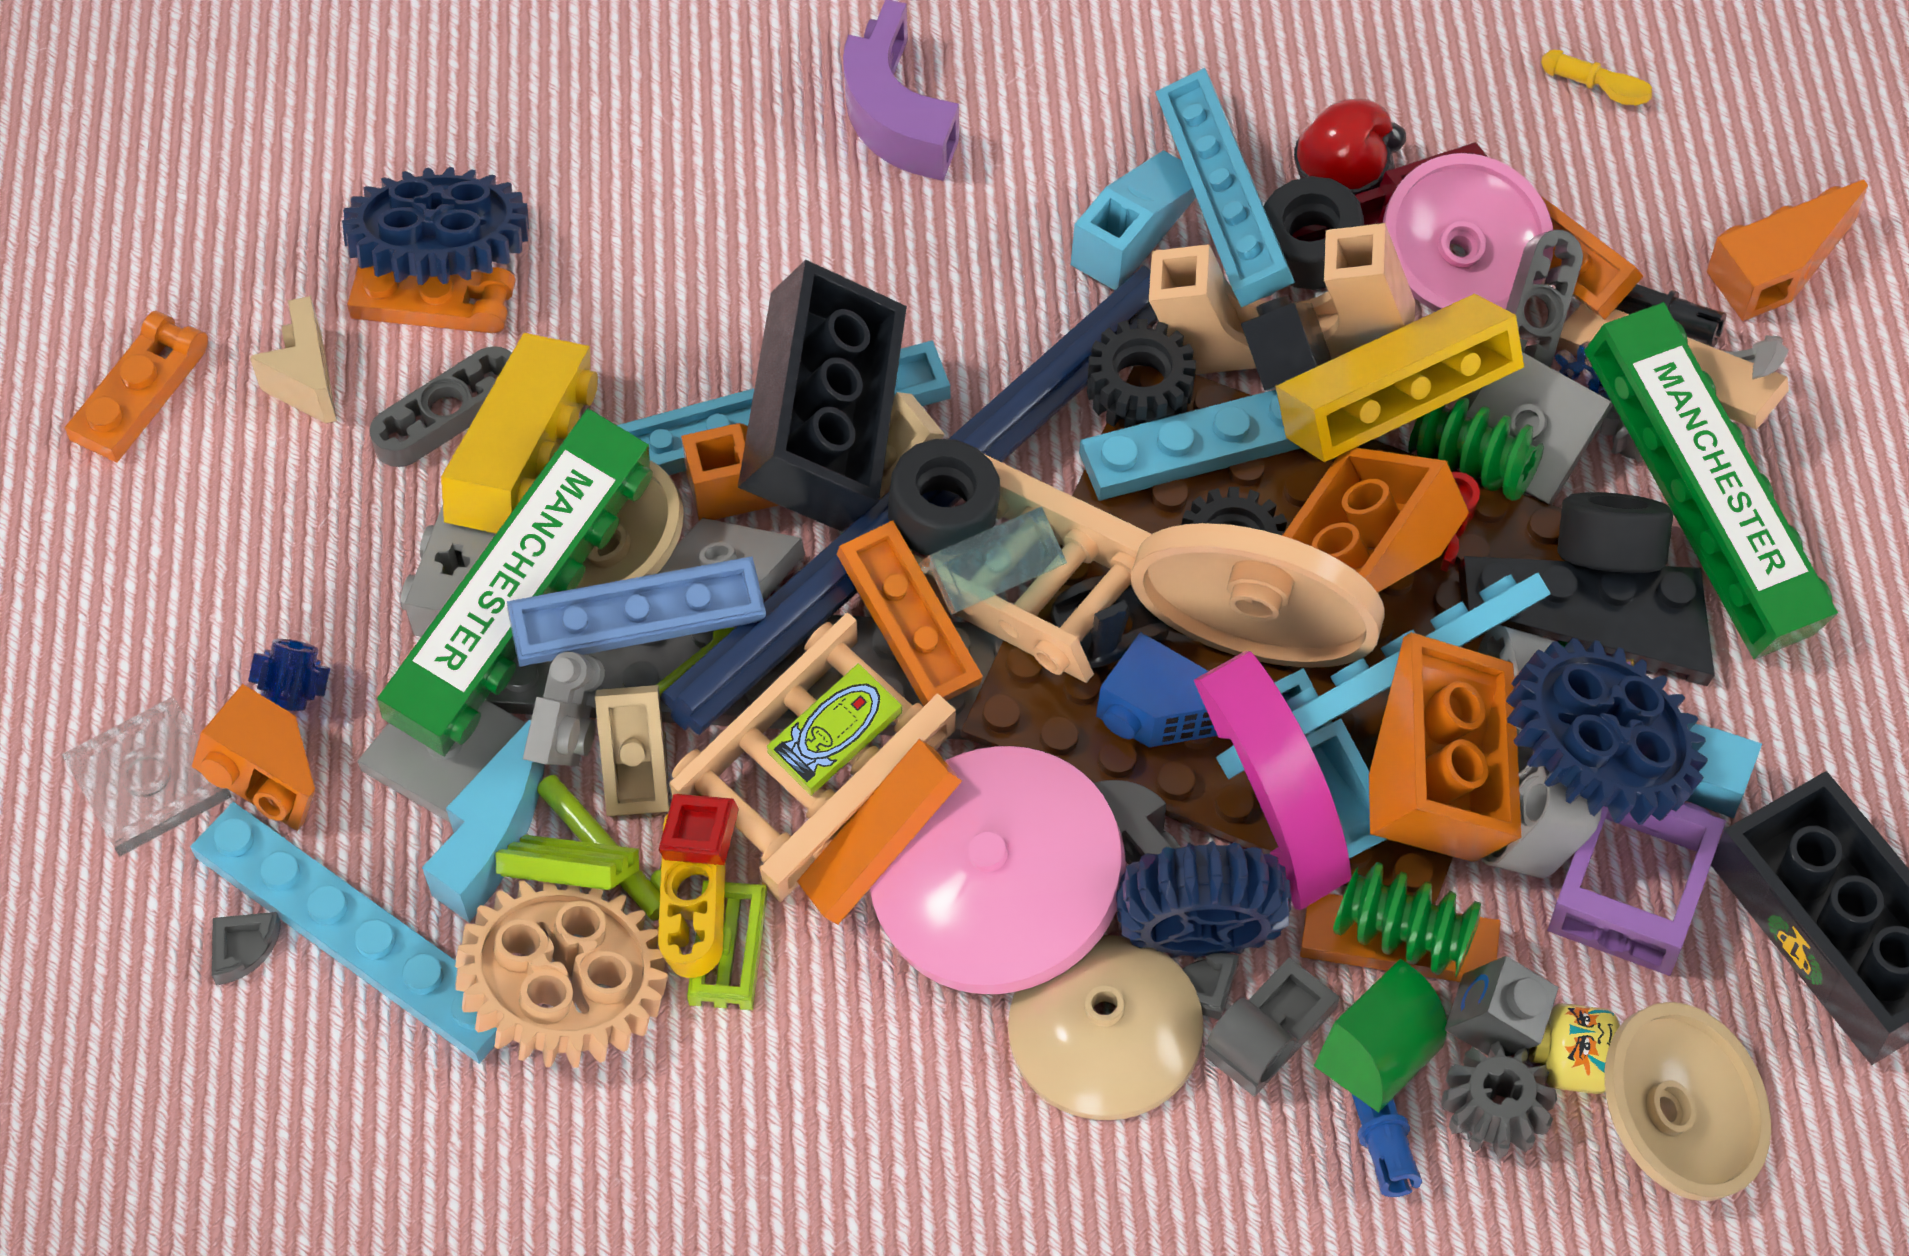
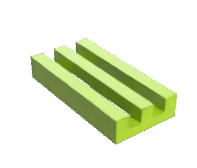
[495,835,639,890]
[687,880,768,1010]

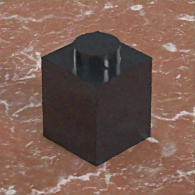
[1241,296,1332,391]

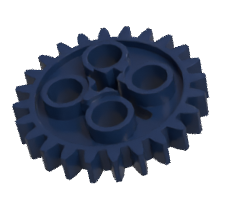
[342,167,529,285]
[1506,638,1708,825]

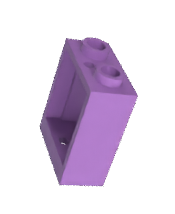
[1547,803,1726,976]

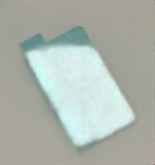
[918,506,1067,615]

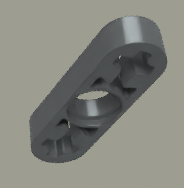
[1506,230,1583,368]
[370,346,512,467]

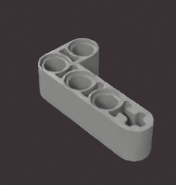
[1478,625,1602,878]

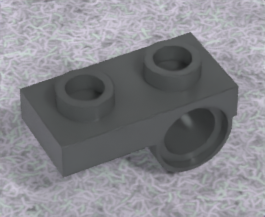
[1204,957,1340,1097]

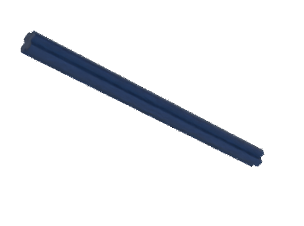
[661,265,1159,736]

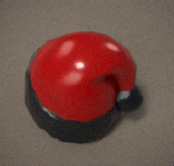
[1294,99,1406,195]

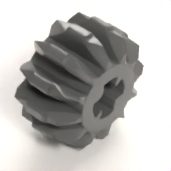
[1441,1040,1557,1160]

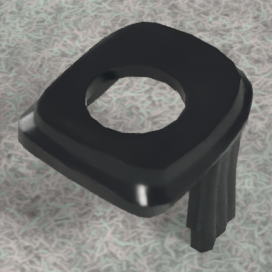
[1050,575,1169,668]

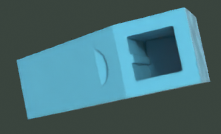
[1071,150,1196,290]

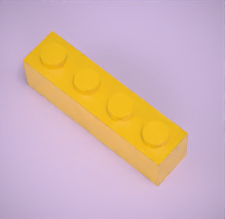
[1275,293,1524,462]
[441,333,598,533]

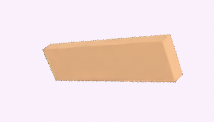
[1556,303,1789,430]

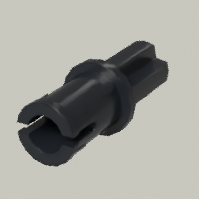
[1615,284,1727,348]

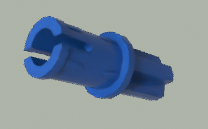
[1352,1094,1422,1198]

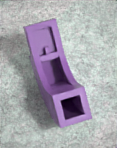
[843,0,959,181]

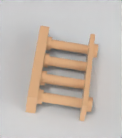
[912,454,1152,683]
[669,612,956,903]

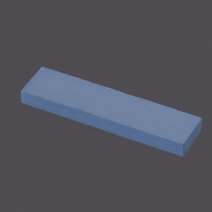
[507,556,766,667]

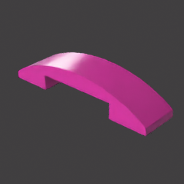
[1194,651,1351,910]

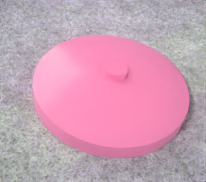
[870,746,1126,994]

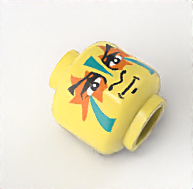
[1529,1003,1620,1094]

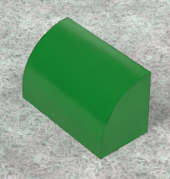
[1314,958,1447,1113]

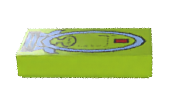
[767,663,902,796]

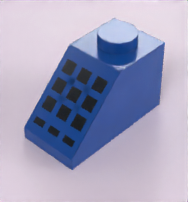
[1096,632,1218,747]

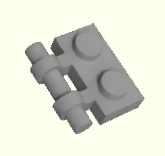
[523,652,605,766]

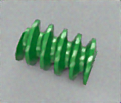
[1408,397,1544,501]
[1333,862,1481,979]

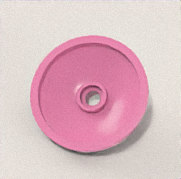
[1383,153,1554,311]

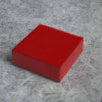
[658,794,739,865]

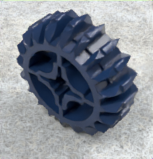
[1116,841,1292,960]

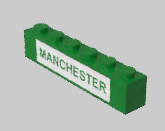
[1584,302,1838,660]
[377,408,653,757]

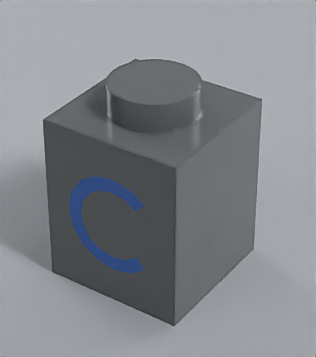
[1444,956,1559,1056]

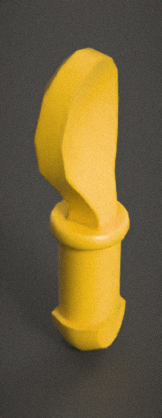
[1541,49,1652,105]

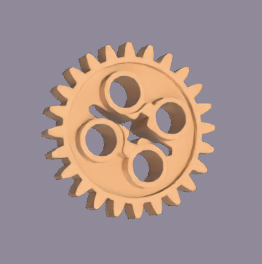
[455,880,668,1068]

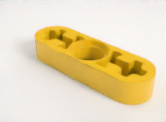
[658,814,726,978]

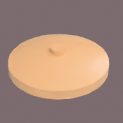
[1131,523,1385,668]

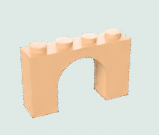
[1149,223,1415,375]

